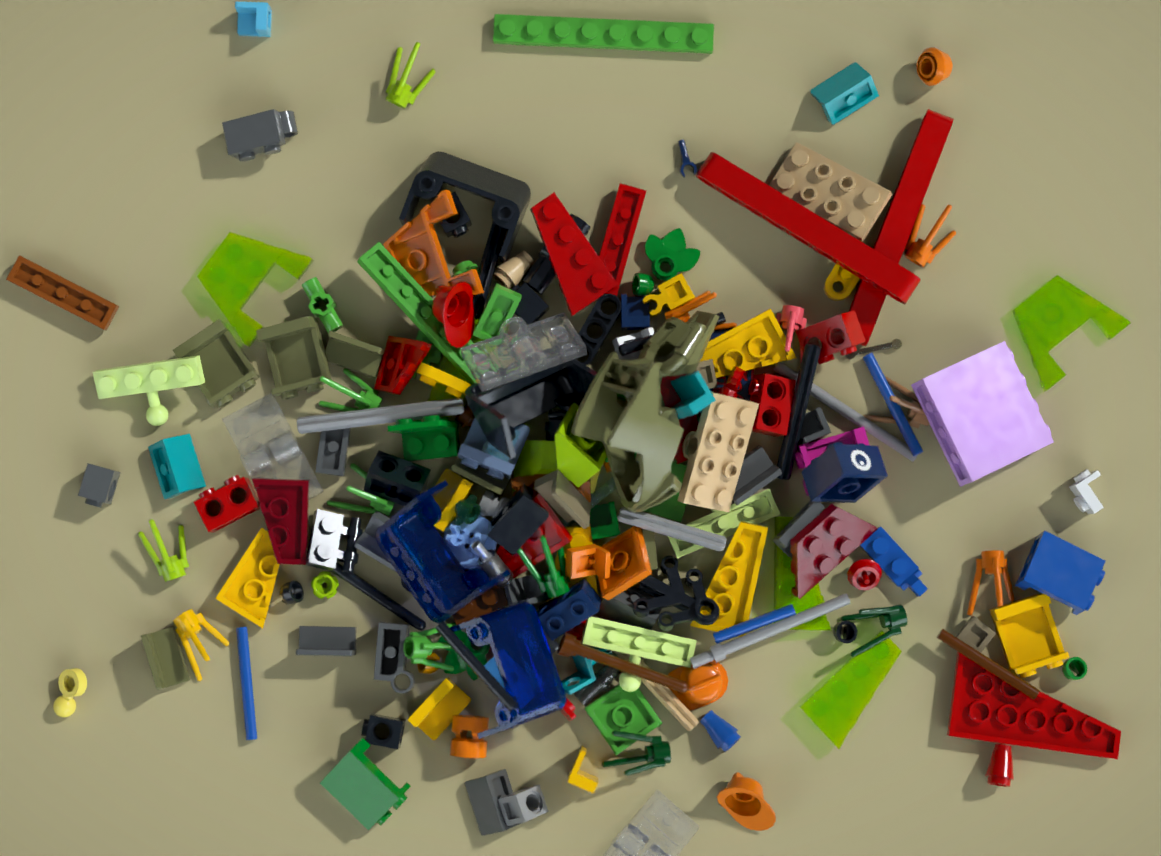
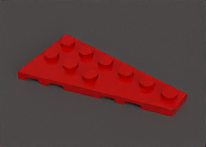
[947,651,1121,759]

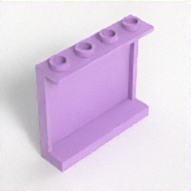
[911,341,1054,487]

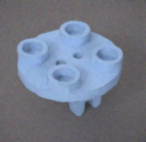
[442,514,497,569]

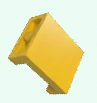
[989,593,1069,678]

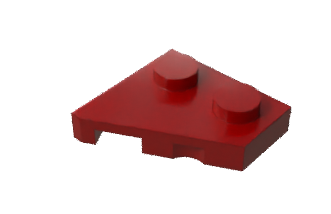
[374,336,432,395]

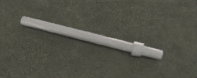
[773,362,918,462]
[690,593,851,669]

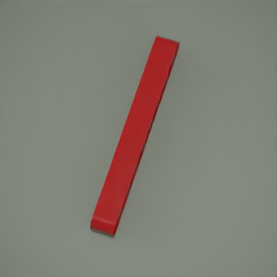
[841,109,954,347]
[695,152,921,304]

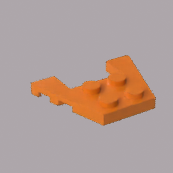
[383,190,484,296]

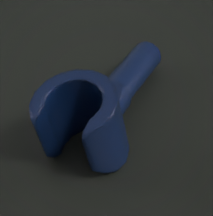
[678,140,697,178]

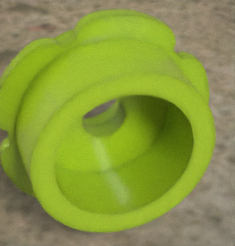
[311,571,339,599]

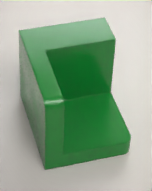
[589,501,620,540]

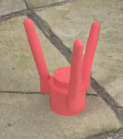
[776,305,807,361]

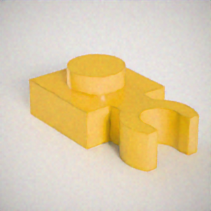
[642,273,695,317]

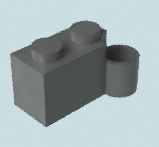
[222,109,298,161]
[374,622,415,694]

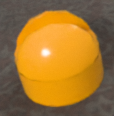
[417,652,440,674]

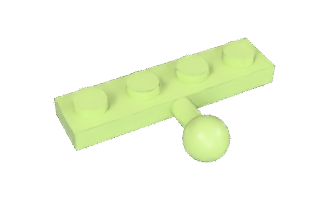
[92,355,205,426]
[667,489,780,558]
[581,616,697,692]

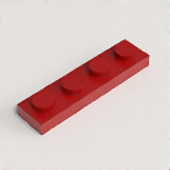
[599,183,647,296]

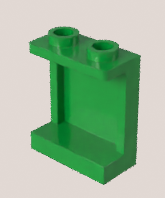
[320,738,411,831]

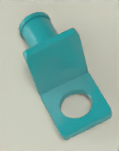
[556,646,612,695]

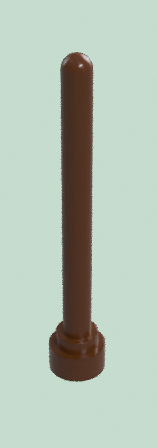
[557,632,689,693]

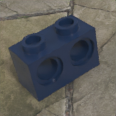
[536,578,601,641]

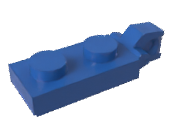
[860,526,928,597]

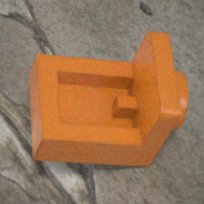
[565,544,612,579]

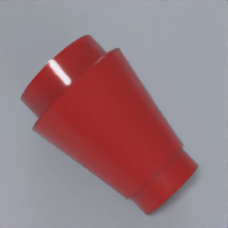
[985,744,1014,787]

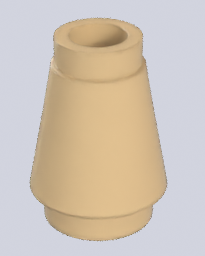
[493,250,534,289]

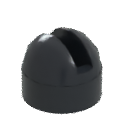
[279,580,304,604]
[833,621,858,643]

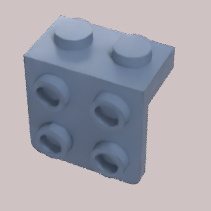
[458,418,530,480]

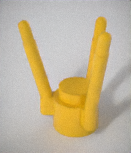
[173,609,229,681]

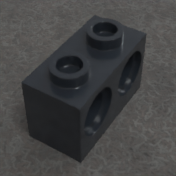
[363,450,431,510]

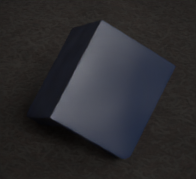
[621,294,650,331]

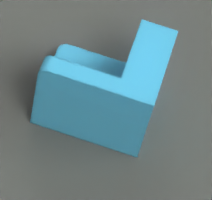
[235,2,272,37]

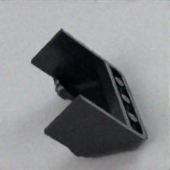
[399,152,531,263]
[465,349,598,459]

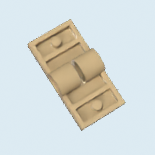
[769,142,892,242]
[677,392,759,512]

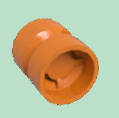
[450,715,489,758]

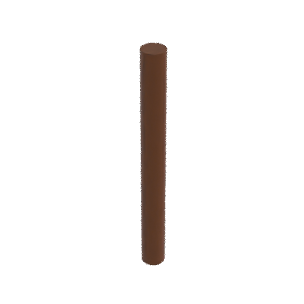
[937,628,1040,700]

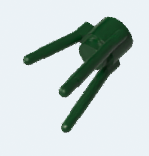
[841,604,908,657]
[602,730,671,776]

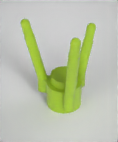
[385,42,436,109]
[138,519,189,582]

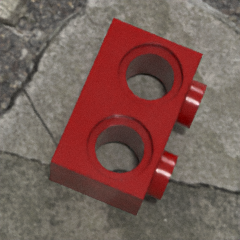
[795,310,866,365]
[749,373,796,437]
[194,475,261,533]

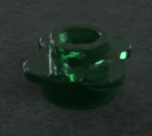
[455,494,481,525]

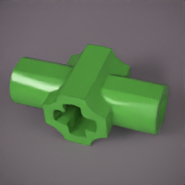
[302,277,344,333]

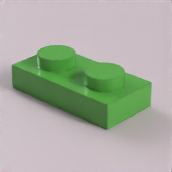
[473,283,522,346]

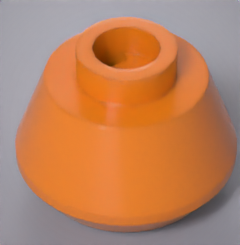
[917,47,953,86]

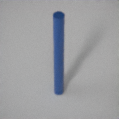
[863,353,923,457]
[236,627,257,740]

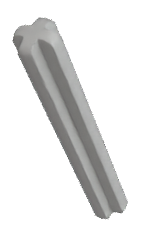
[618,507,726,551]

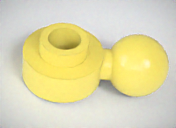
[53,668,87,717]

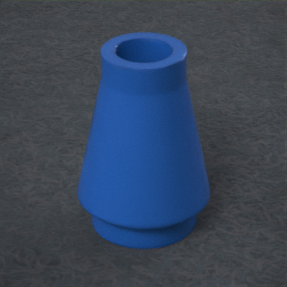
[700,710,741,752]

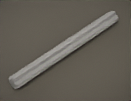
[297,398,464,434]

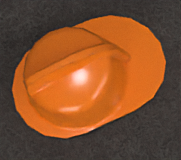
[668,660,728,711]
[717,772,776,831]

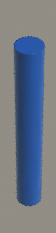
[713,604,796,644]

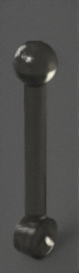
[845,339,902,359]

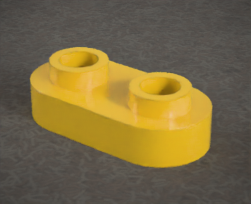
[824,264,860,301]
[416,362,471,398]

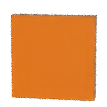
[598,526,652,601]

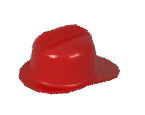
[432,281,475,348]

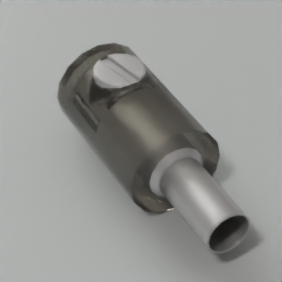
[471,541,514,588]

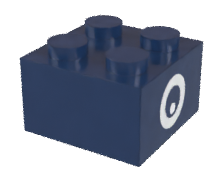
[801,442,888,503]

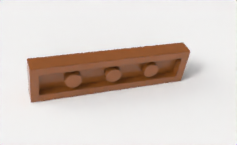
[6,255,119,331]

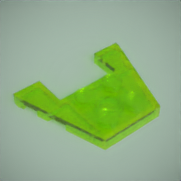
[197,232,314,347]
[1012,275,1131,391]

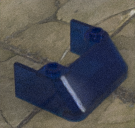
[376,480,510,623]
[450,602,566,739]

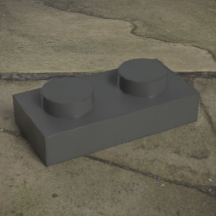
[315,428,351,476]

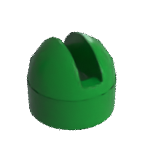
[632,273,654,296]
[1062,657,1087,680]

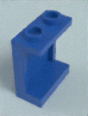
[1015,531,1106,615]

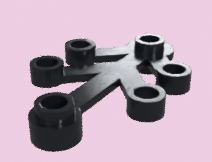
[633,556,720,631]

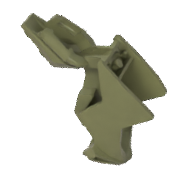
[571,310,719,513]

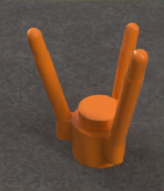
[905,204,956,267]
[665,291,737,331]
[967,550,1014,616]

